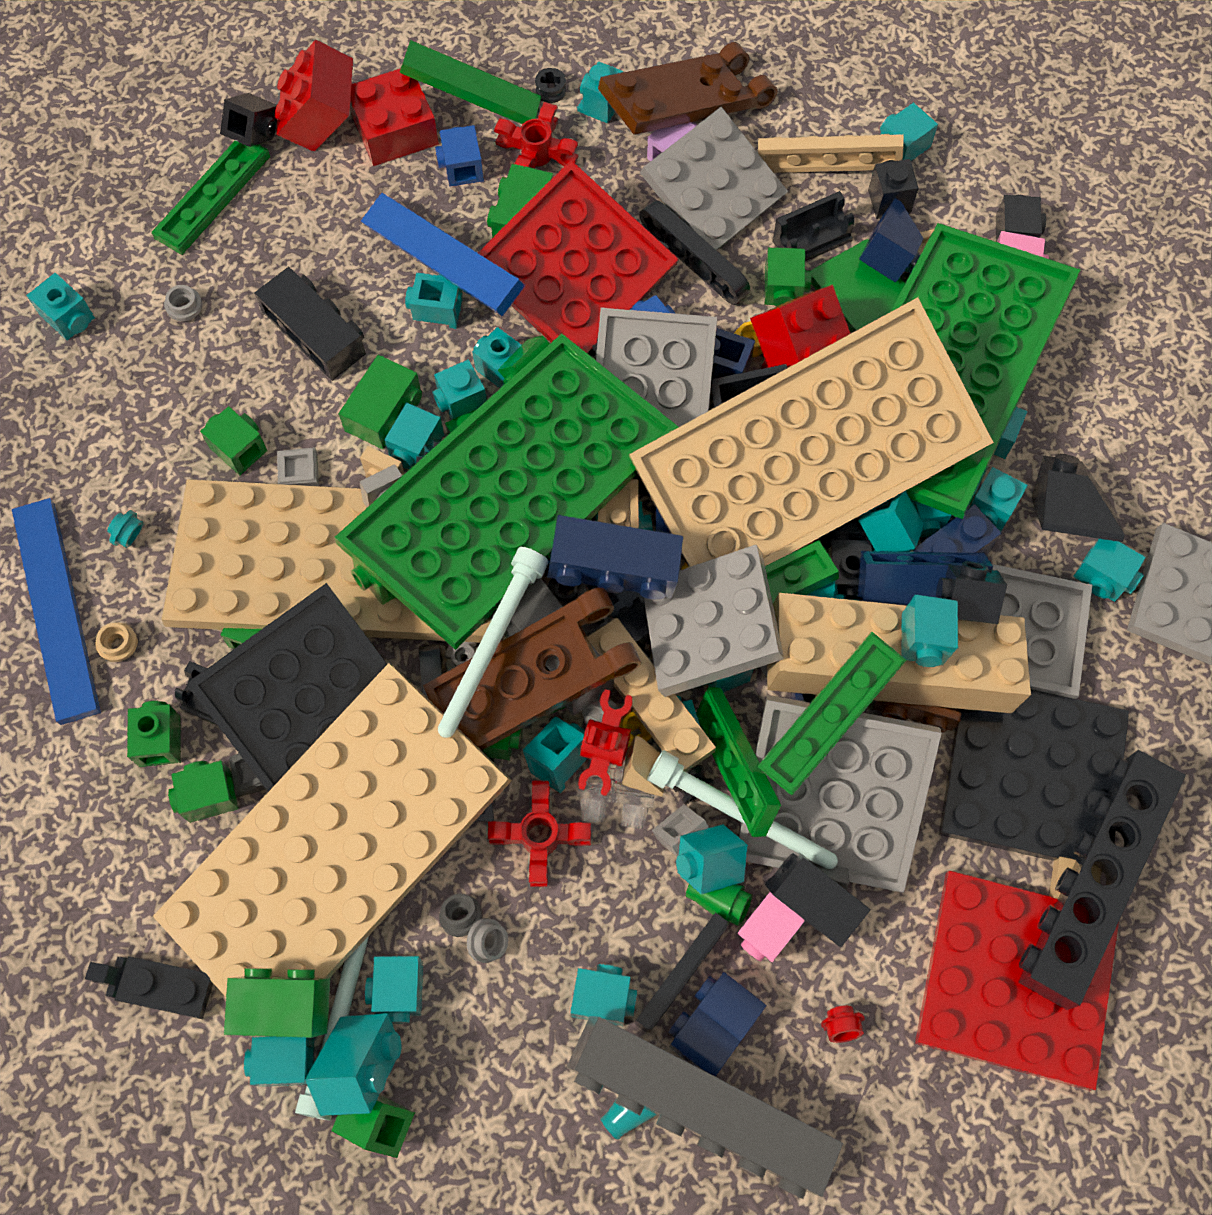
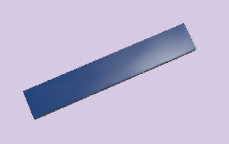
[361,193,525,316]
[12,498,101,725]

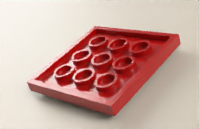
[478,160,679,355]
[915,871,1119,1091]

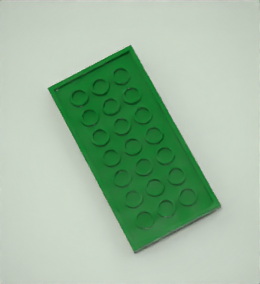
[890,223,1081,519]
[334,334,679,650]

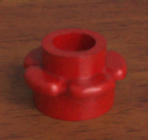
[821,1005,865,1043]

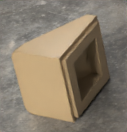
[621,736,664,797]

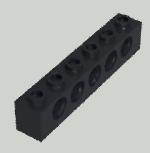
[1018,750,1186,1010]

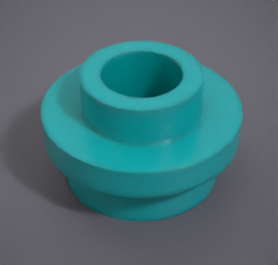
[107,510,144,548]

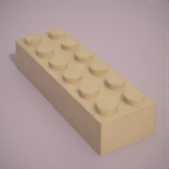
[767,593,1031,713]

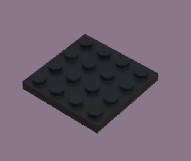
[186,583,387,792]
[939,689,1129,872]

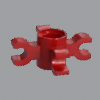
[494,102,579,169]
[578,689,633,797]
[487,781,591,887]

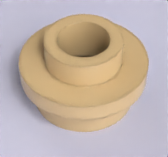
[95,623,138,662]

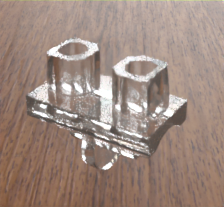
[577,758,655,829]

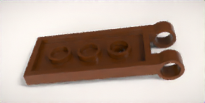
[598,42,778,135]
[423,588,642,751]

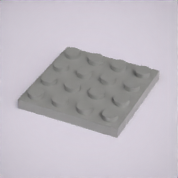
[738,695,942,893]

